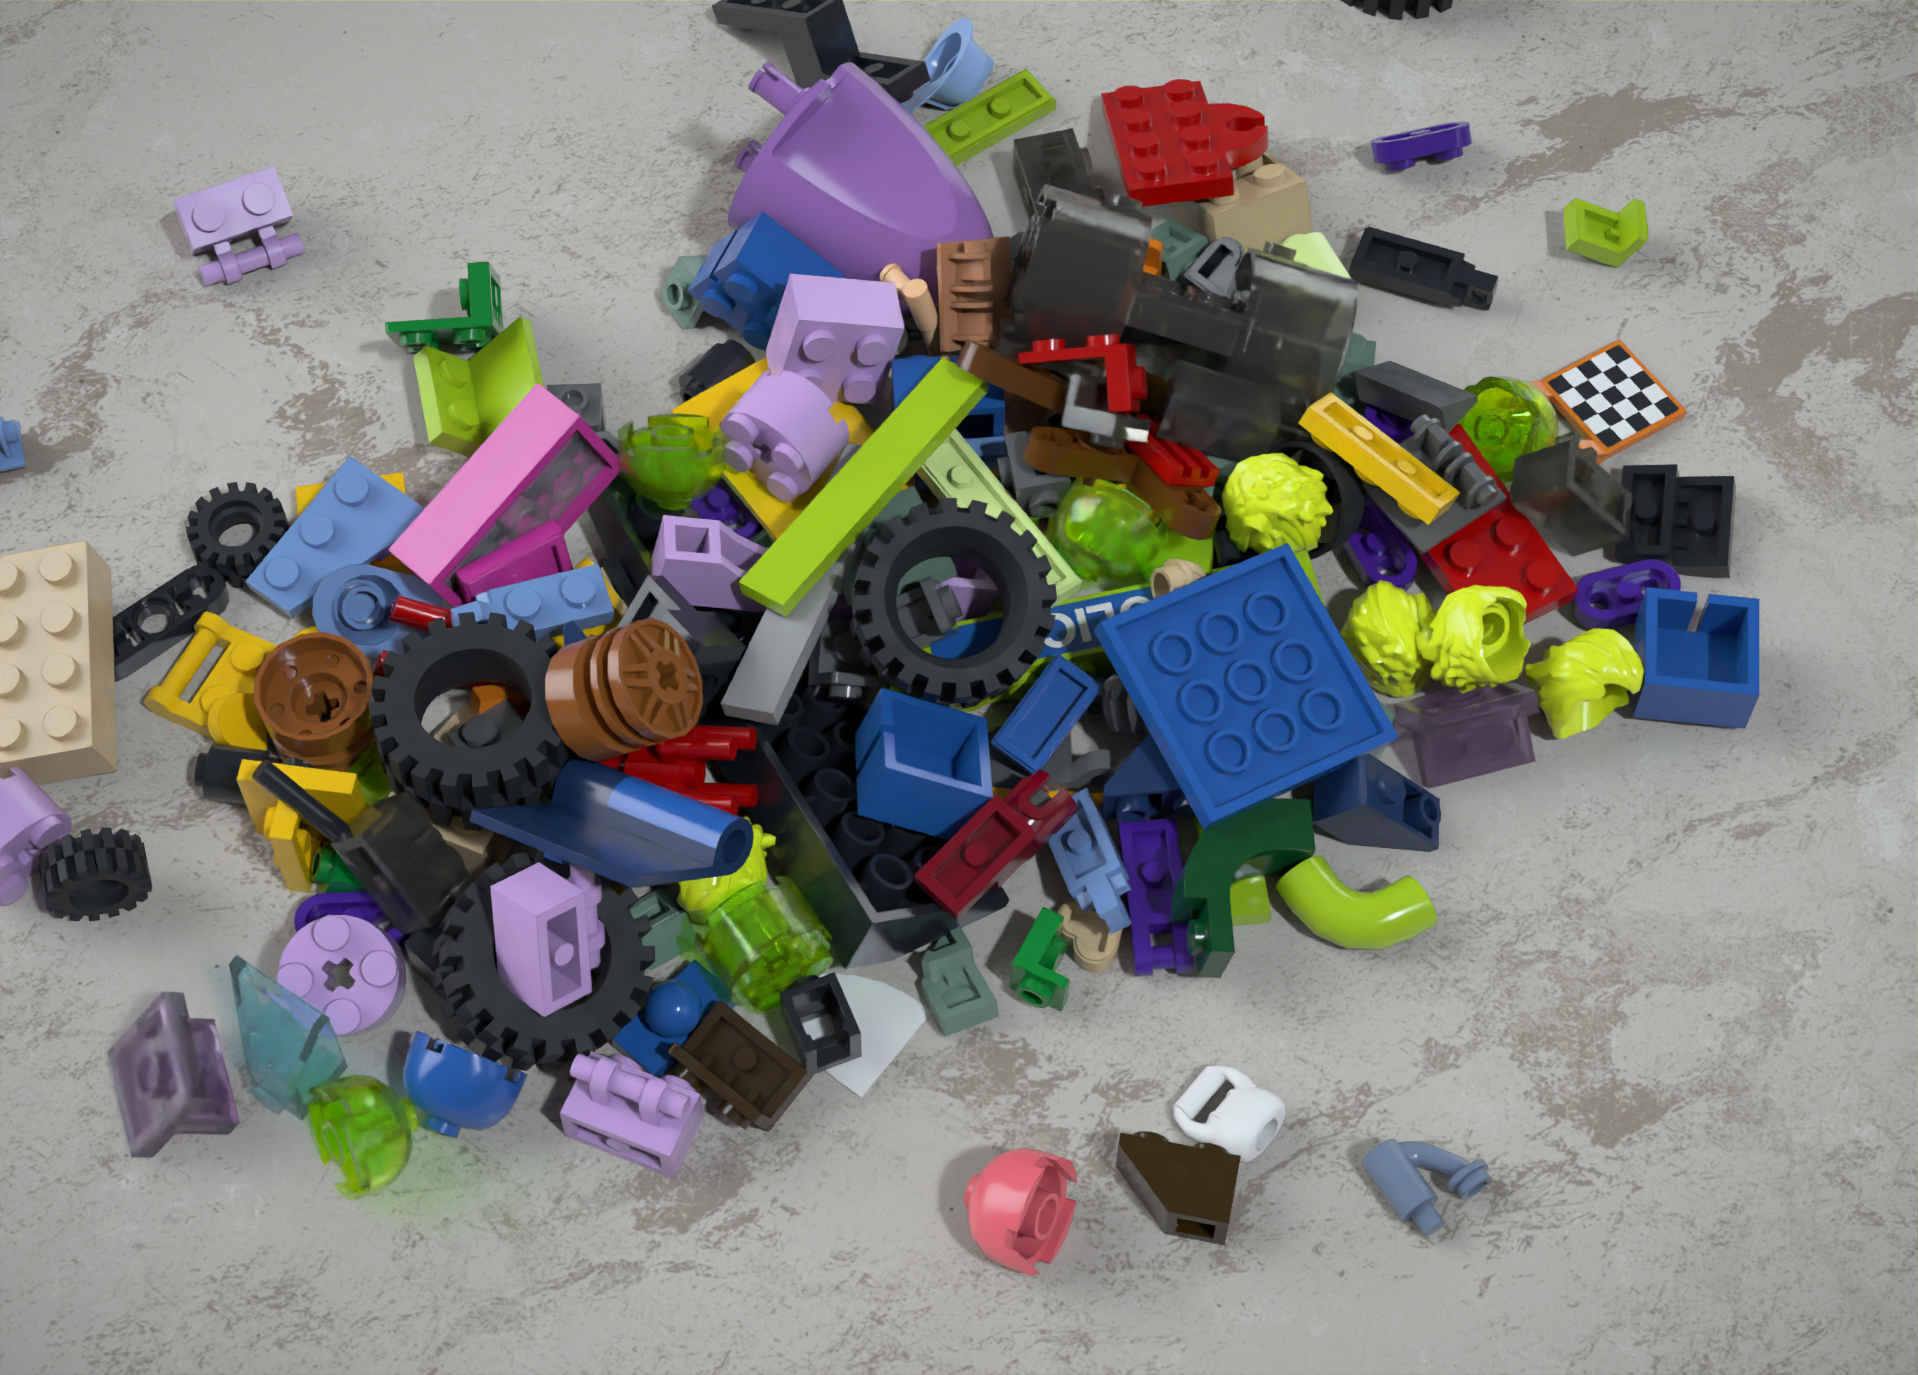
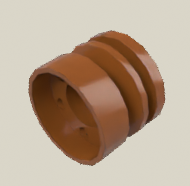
[545,618,703,762]
[254,632,379,773]

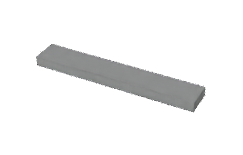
[721,443,874,725]

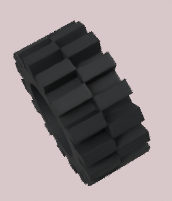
[186,482,289,588]
[38,827,152,921]

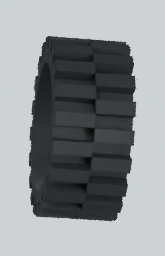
[848,498,1057,709]
[369,612,577,831]
[431,850,655,1071]

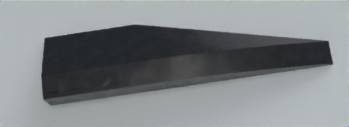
[587,431,1010,969]

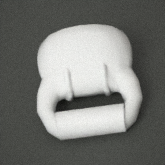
[1173,1064,1286,1163]

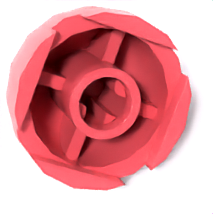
[964,1147,1077,1276]

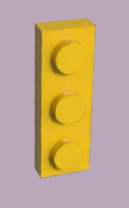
[1298,392,1460,525]

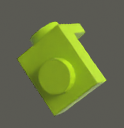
[1563,198,1649,268]

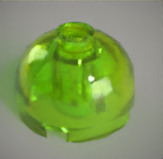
[1457,376,1559,484]
[617,413,727,510]
[1054,476,1169,582]
[307,1074,419,1200]

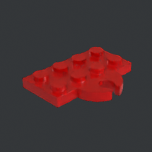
[1101,79,1269,208]

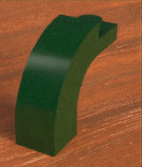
[1170,798,1316,978]

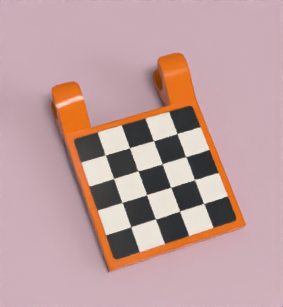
[1509,339,1687,480]

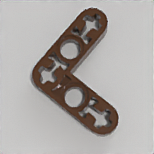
[955,339,1104,426]
[1022,426,1221,540]

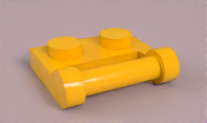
[144,612,278,740]

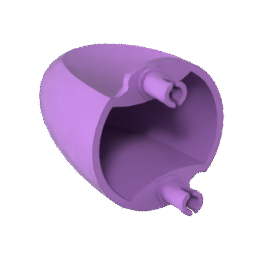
[728,61,994,317]

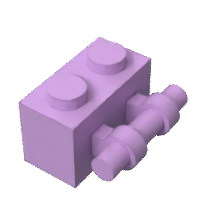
[174,166,305,286]
[490,863,605,1017]
[560,1051,704,1179]

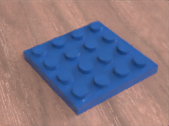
[1093,543,1399,830]

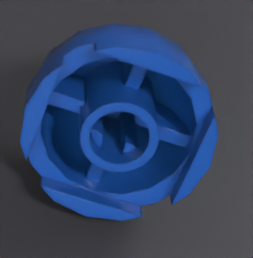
[403,1031,528,1138]

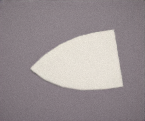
[790,974,932,1098]

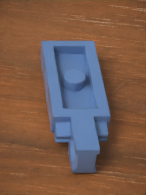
[451,564,614,641]
[1048,788,1132,935]

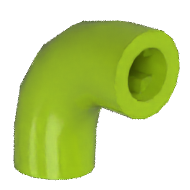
[1276,855,1437,950]

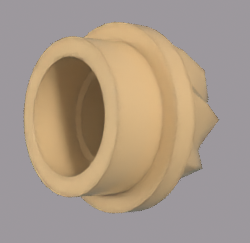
[1151,558,1206,599]

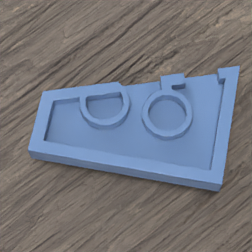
[245,456,425,619]

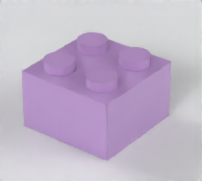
[766,274,905,405]

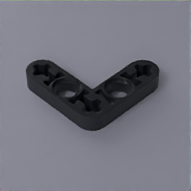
[112,565,229,682]

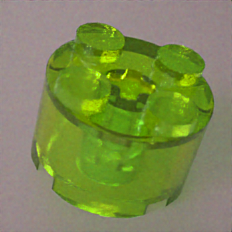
[694,876,834,1014]

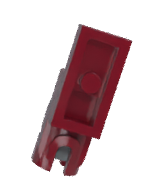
[914,769,1078,921]

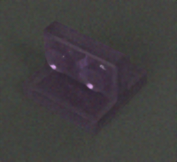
[1394,681,1540,789]
[107,992,240,1157]

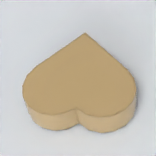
[1058,900,1124,973]

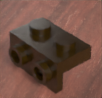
[666,1000,814,1131]

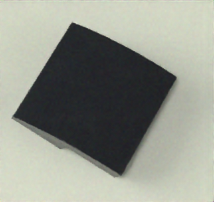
[1615,464,1736,578]

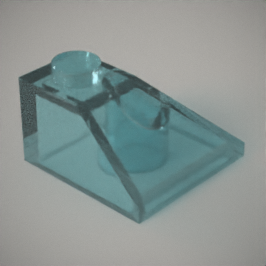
[229,955,348,1121]

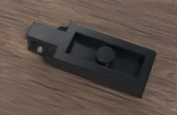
[1349,226,1498,311]

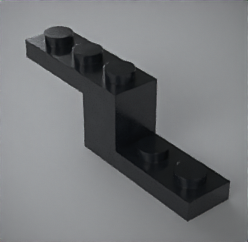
[712,0,931,104]

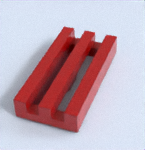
[1114,413,1220,488]

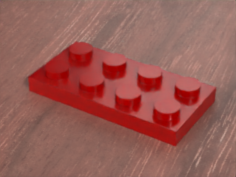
[1412,423,1579,625]

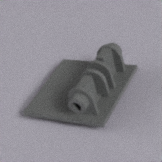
[1361,414,1507,554]

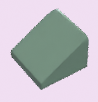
[629,887,698,970]

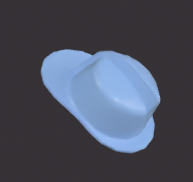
[901,18,994,113]

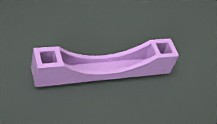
[652,515,997,622]

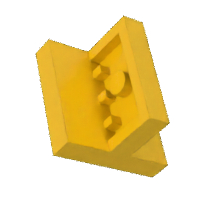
[237,759,373,893]

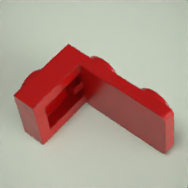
[1018,334,1147,413]

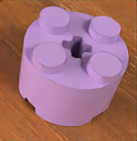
[721,370,849,502]
[0,767,72,906]
[277,915,407,1036]

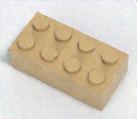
[0,540,118,785]

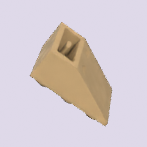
[1169,151,1313,252]

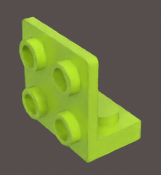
[413,317,544,457]

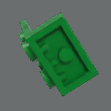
[385,262,504,355]

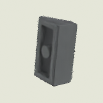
[1355,361,1478,433]

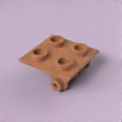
[936,236,1014,352]

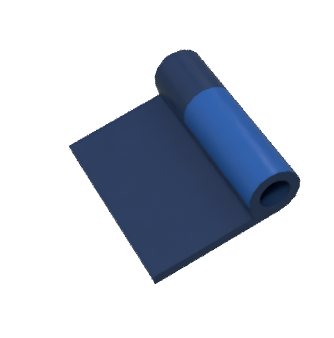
[470,756,754,888]

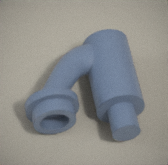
[1361,1139,1492,1237]

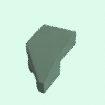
[921,926,999,1037]

